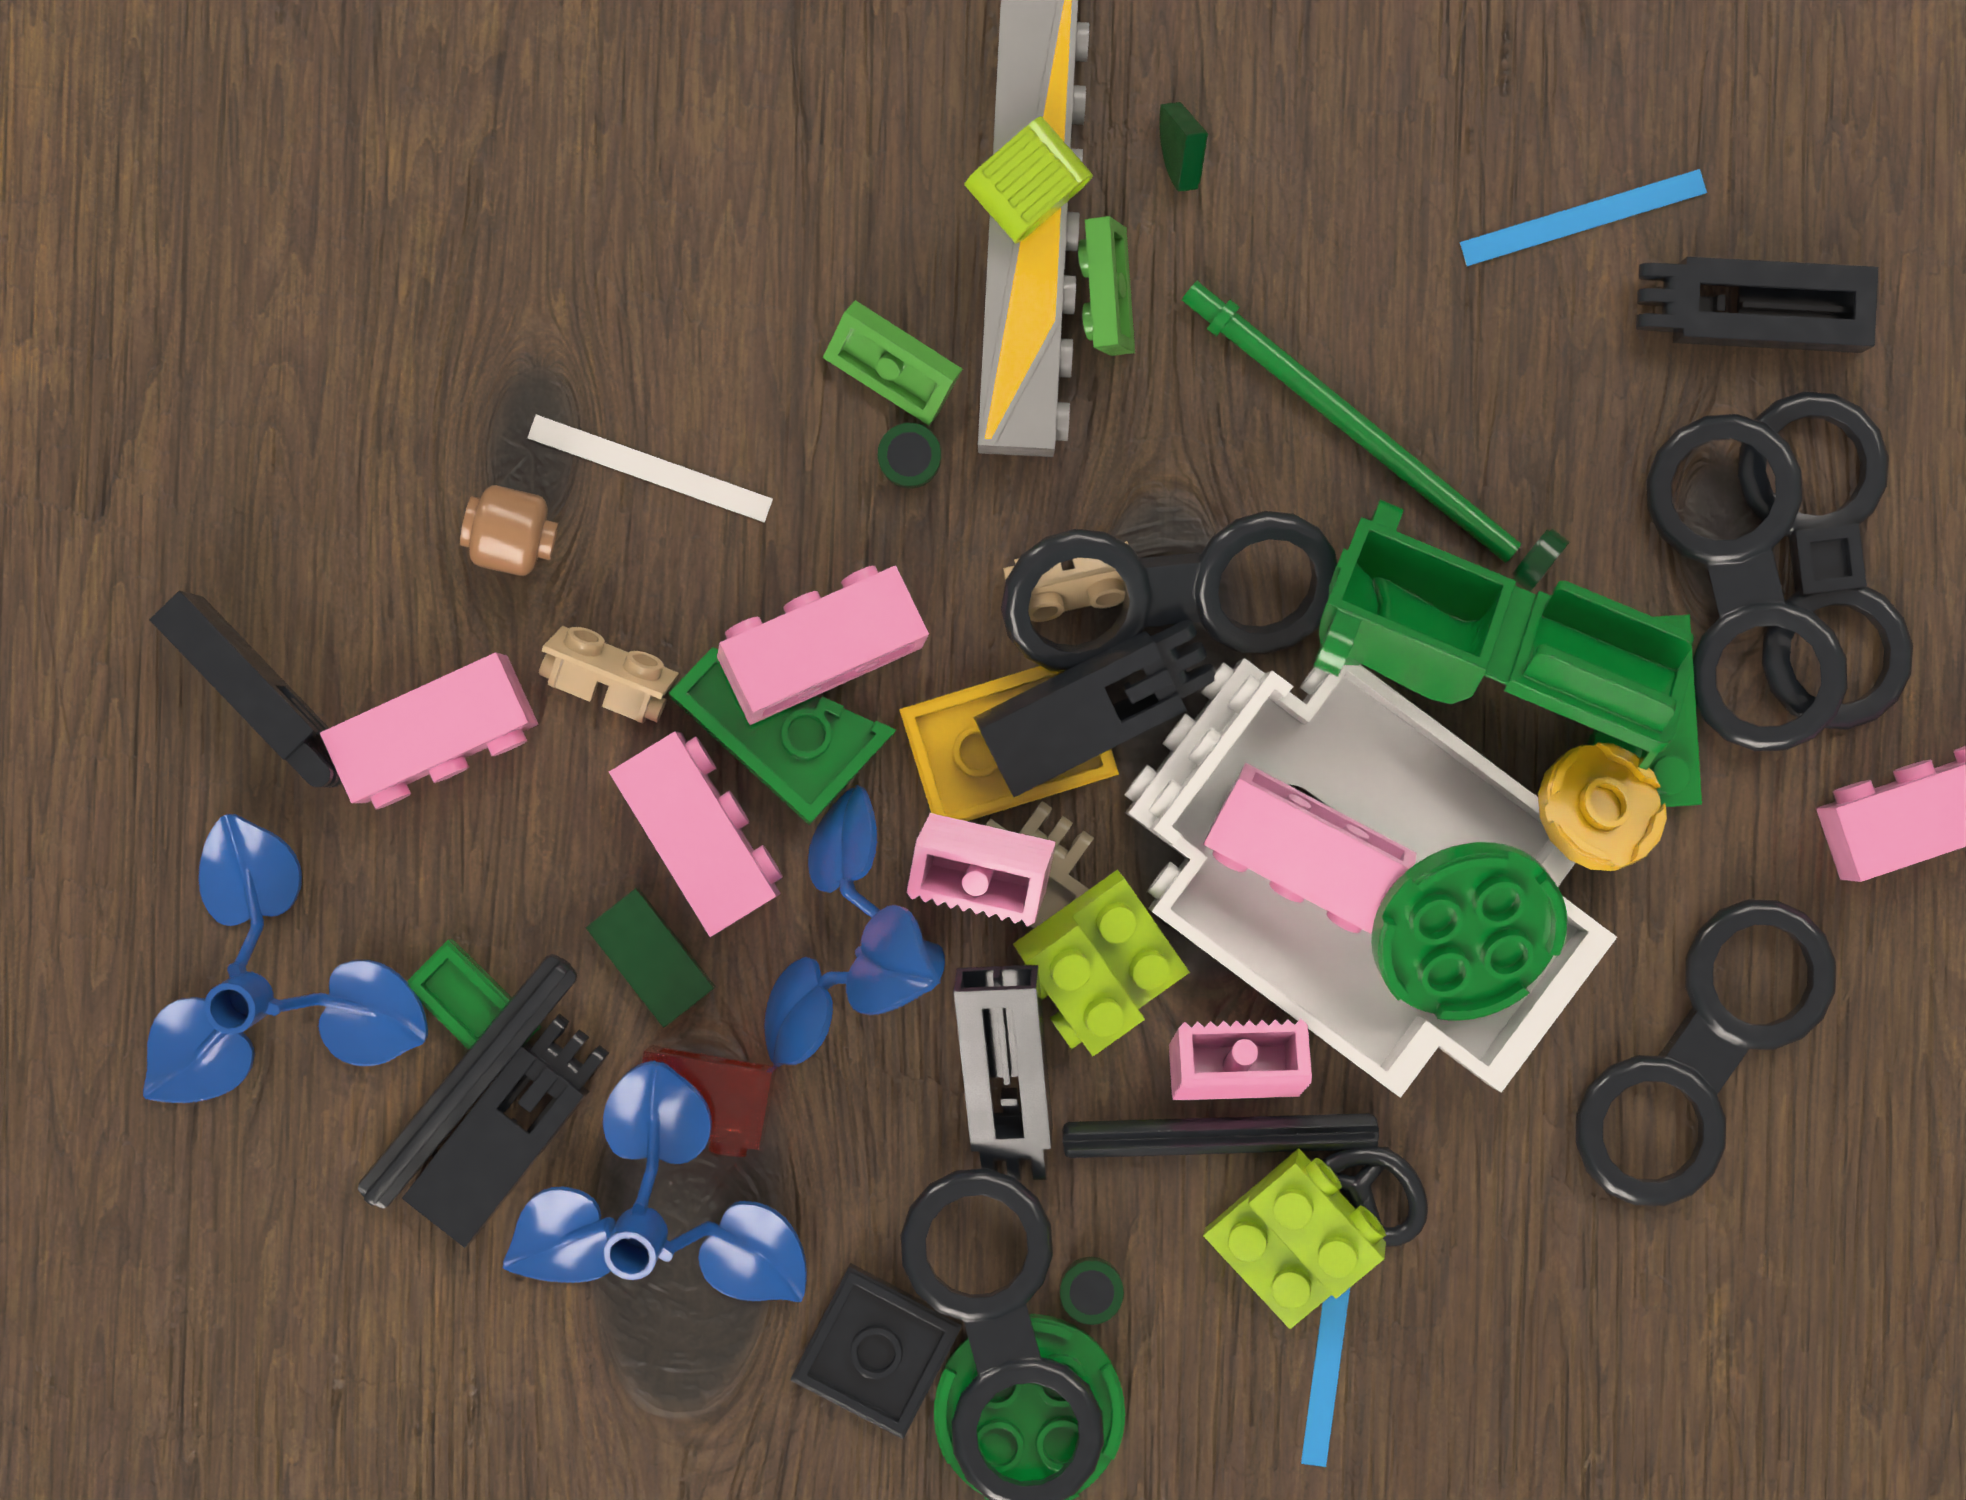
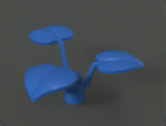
[764,785,945,1067]
[143,814,428,1103]
[503,1061,807,1302]

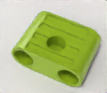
[964,116,1093,244]

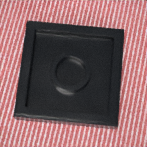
[790,1263,962,1439]

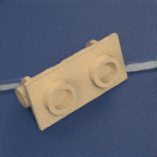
[1003,541,1128,622]
[539,626,679,724]

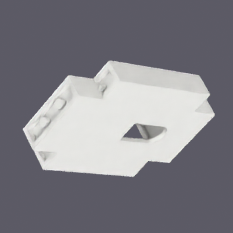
[1124,658,1617,1098]

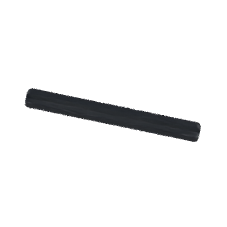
[358,954,578,1209]
[1062,1113,1379,1158]

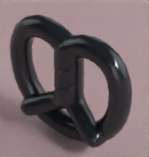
[1322,1146,1428,1247]

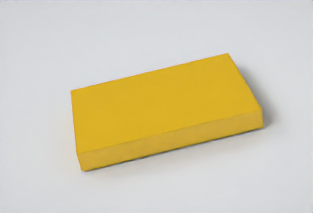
[899,666,1119,821]

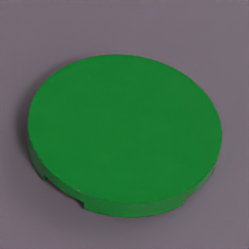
[1371,842,1567,1021]
[934,1314,1125,1500]

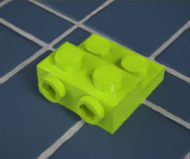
[1013,869,1190,1056]
[1203,1148,1386,1329]

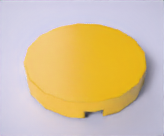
[1538,743,1667,871]

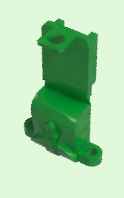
[1313,499,1694,770]

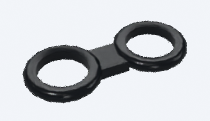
[1738,391,1913,730]
[1646,414,1848,751]
[1001,511,1337,672]
[1575,899,1836,1206]
[900,1168,1104,1500]

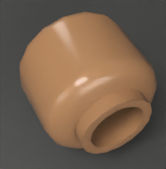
[460,485,559,576]

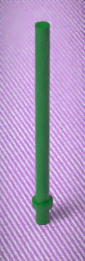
[1181,281,1522,563]

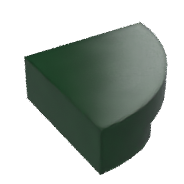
[1159,102,1208,192]

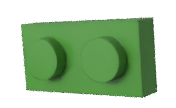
[1078,216,1135,356]
[823,300,963,426]

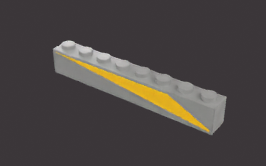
[978,0,1089,457]

